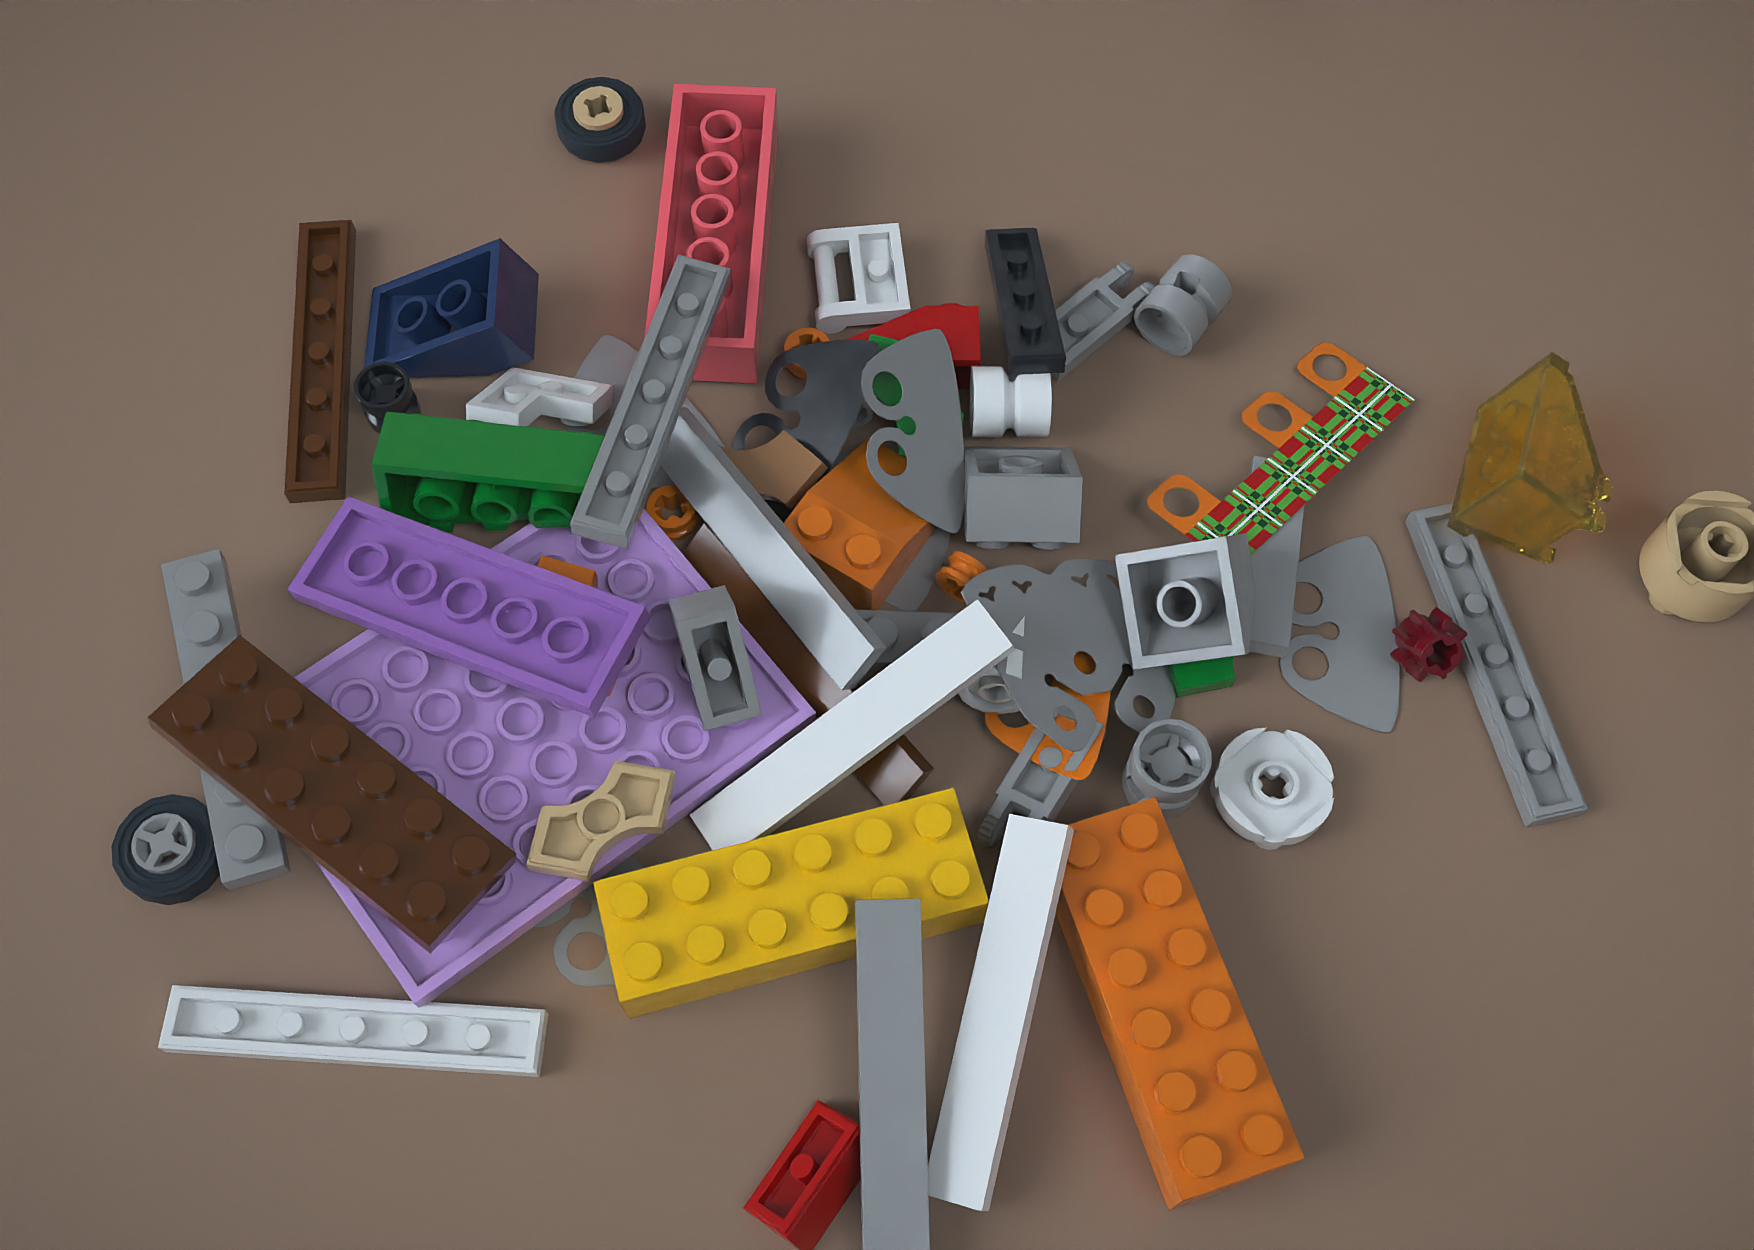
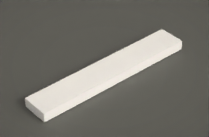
[690,599,1015,850]
[928,814,1074,1211]
[158,985,549,1077]

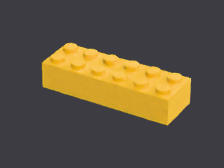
[593,788,989,1019]

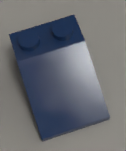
[364,238,539,378]

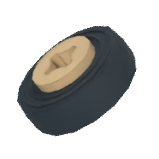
[555,77,646,163]

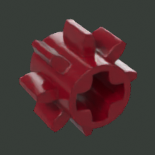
[1390,607,1467,682]

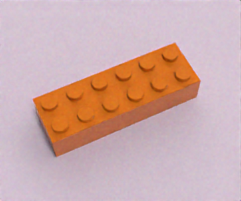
[1056,797,1305,1210]

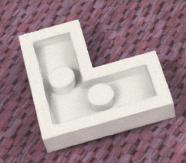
[466,367,613,426]

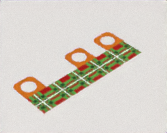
[1147,342,1415,556]

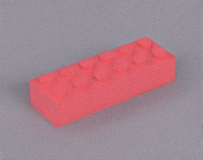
[644,84,779,383]

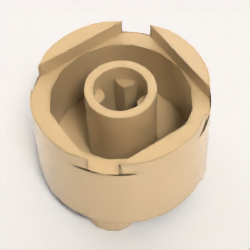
[1639,491,1754,623]

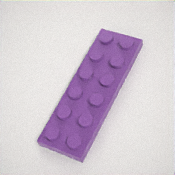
[287,496,651,718]

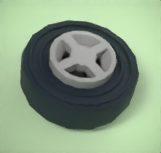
[111,794,220,905]

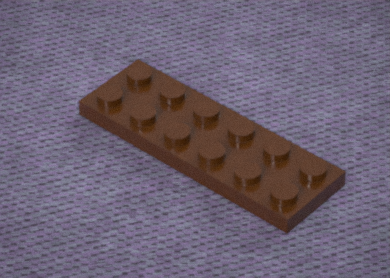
[147,635,516,954]

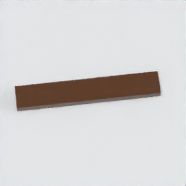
[284,220,356,503]
[683,523,934,806]

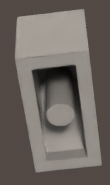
[668,585,762,731]

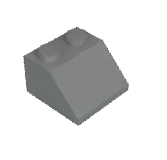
[963,446,1083,550]
[1115,533,1256,669]

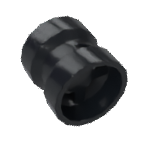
[354,361,421,434]

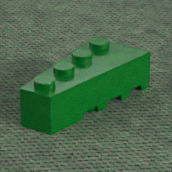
[372,412,605,533]

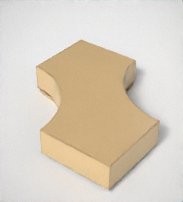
[526,761,676,882]

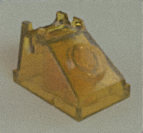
[1447,352,1613,564]

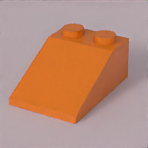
[784,437,937,610]

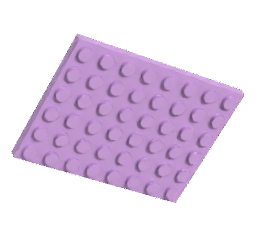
[294,509,816,1008]

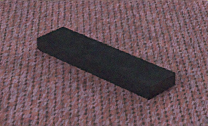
[985,228,1066,375]

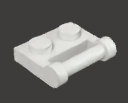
[806,223,911,334]

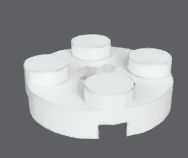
[1210,728,1334,850]

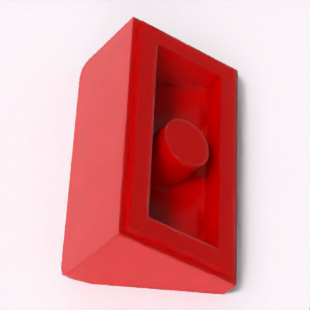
[743,1099,861,1250]

